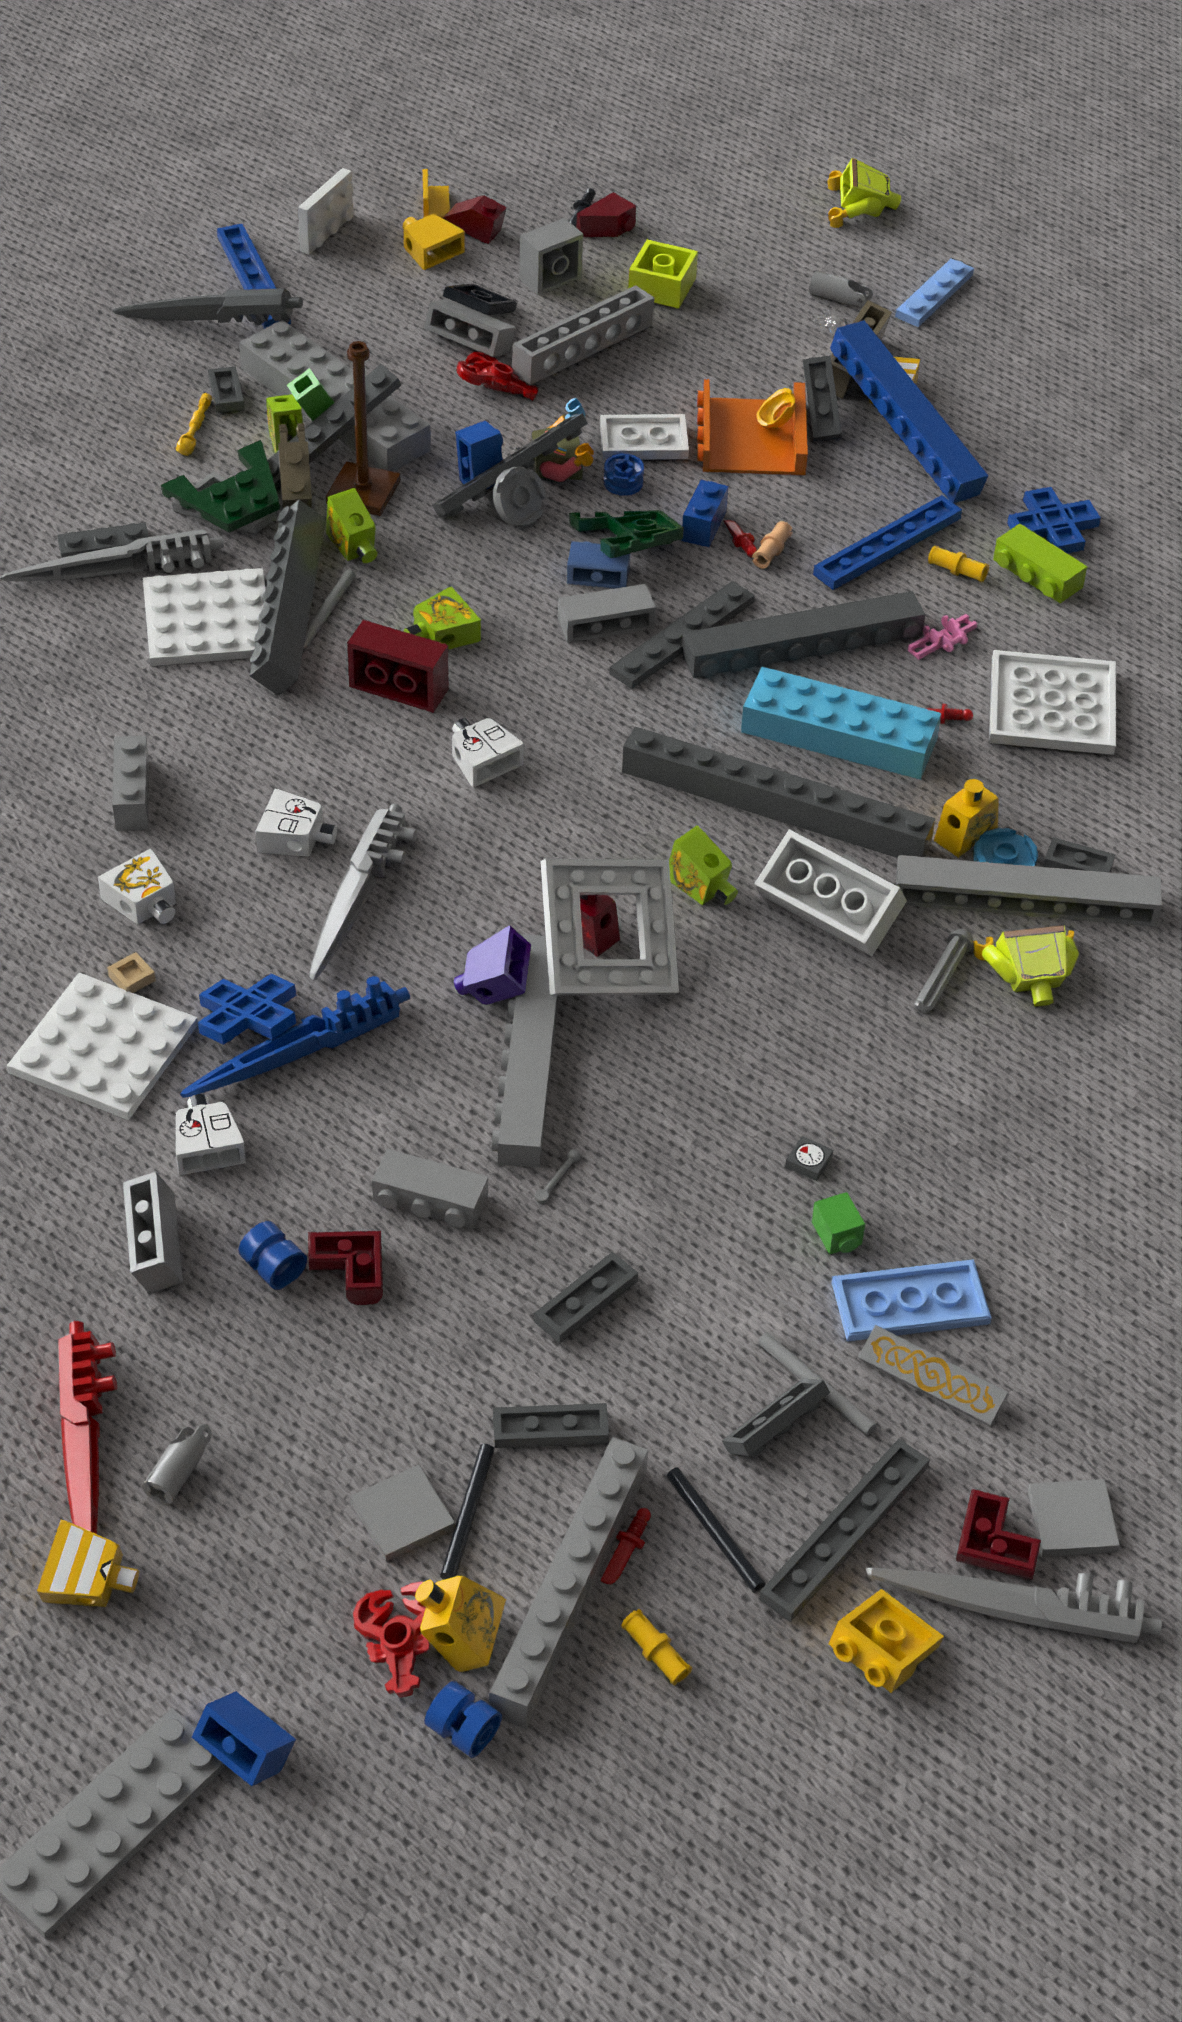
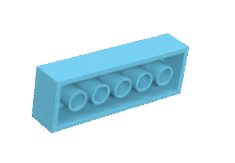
[741,667,941,780]

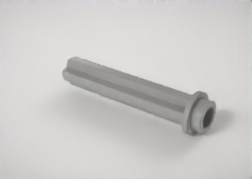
[915,929,973,1014]

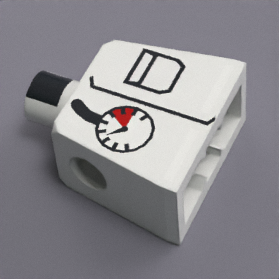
[452,718,524,788]
[256,789,337,856]
[176,1094,246,1176]

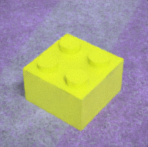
[628,239,698,308]

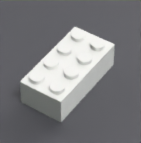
[754,829,907,956]

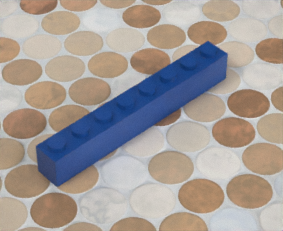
[830,320,989,504]

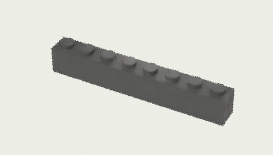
[249,500,326,695]
[682,591,925,678]

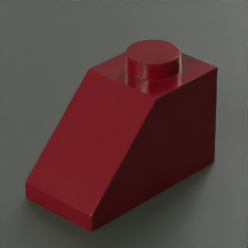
[576,192,636,237]
[443,195,507,244]

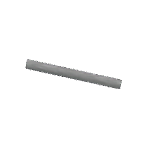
[303,569,356,653]
[758,1332,877,1436]

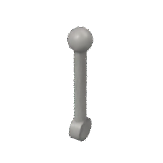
[535,1149,581,1204]

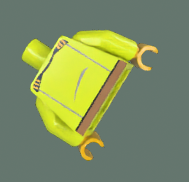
[827,158,901,228]
[973,925,1079,1007]

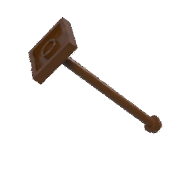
[326,341,401,516]

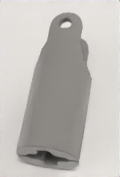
[809,270,873,307]
[142,1424,212,1505]

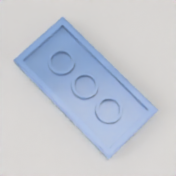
[831,1259,992,1342]

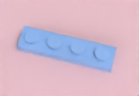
[895,259,974,327]

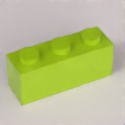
[993,523,1087,603]

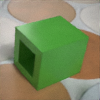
[287,368,335,421]
[812,1192,865,1255]

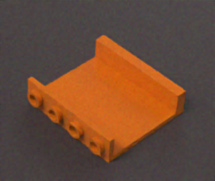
[697,379,808,475]

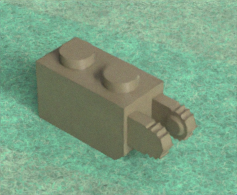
[278,423,312,509]

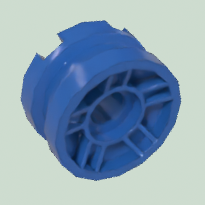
[604,453,644,496]

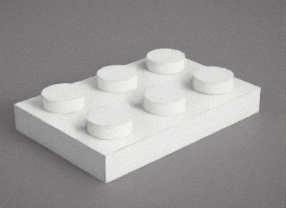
[298,168,354,254]
[600,414,689,460]

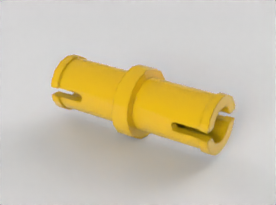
[928,545,989,582]
[621,1609,692,1686]

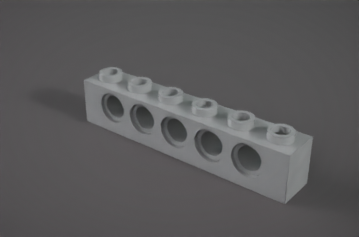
[512,285,655,385]

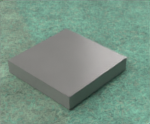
[350,1465,455,1562]
[1027,1479,1120,1557]

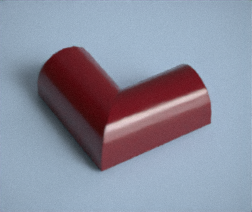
[308,1231,383,1305]
[956,1489,1041,1580]

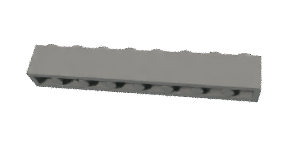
[895,855,1162,926]
[491,934,559,1168]
[489,1437,648,1729]

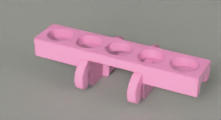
[908,614,977,660]

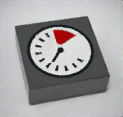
[785,1136,834,1181]

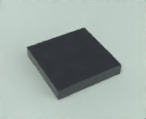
[443,284,517,315]

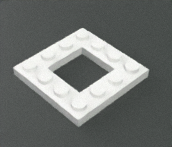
[540,858,679,995]

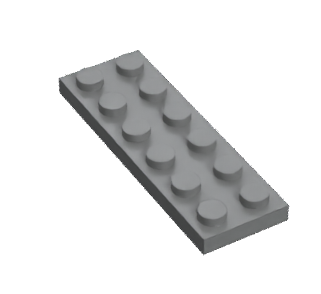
[0,1708,227,1939]

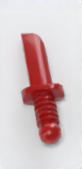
[723,520,757,558]
[925,704,974,724]
[601,1508,651,1585]

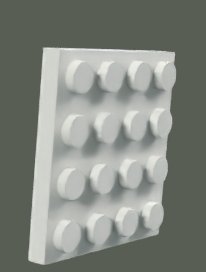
[143,568,266,666]
[989,650,1116,755]
[7,973,198,1120]

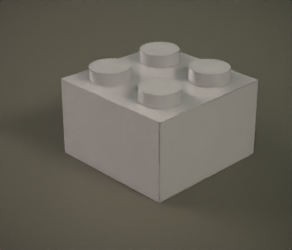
[519,218,583,295]

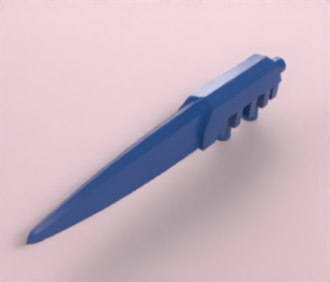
[180,976,410,1098]

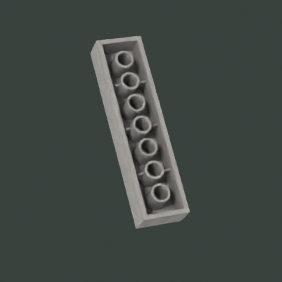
[239,320,431,472]

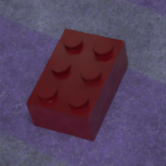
[347,620,449,713]

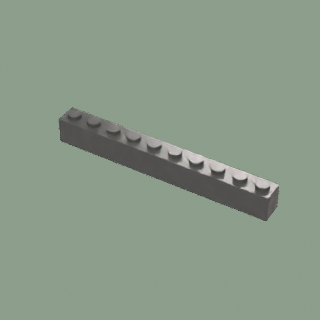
[622,726,935,858]

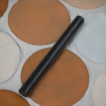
[440,1444,495,1580]
[666,1467,766,1593]

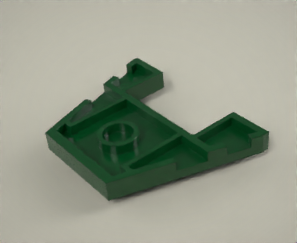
[161,440,280,533]
[569,510,683,558]

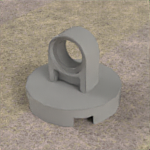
[489,466,546,526]

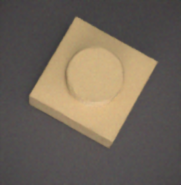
[107,952,156,993]

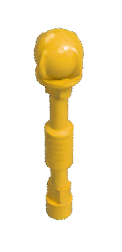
[176,393,212,456]

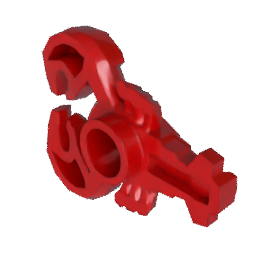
[456,352,539,401]
[353,1581,430,1698]

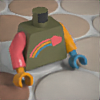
[515,398,594,482]

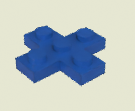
[1007,487,1101,553]
[198,974,297,1045]

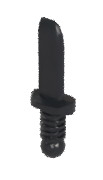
[569,188,596,227]

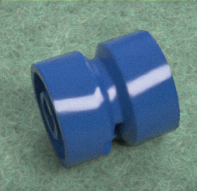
[238,1221,307,1290]
[424,1680,502,1758]

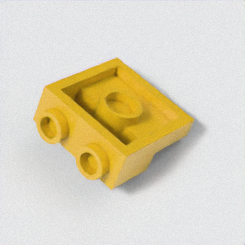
[828,1589,944,1693]

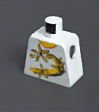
[98,849,176,924]

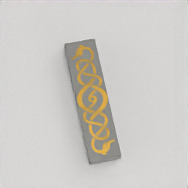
[858,1325,1009,1428]

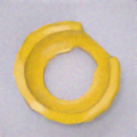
[757,388,795,429]

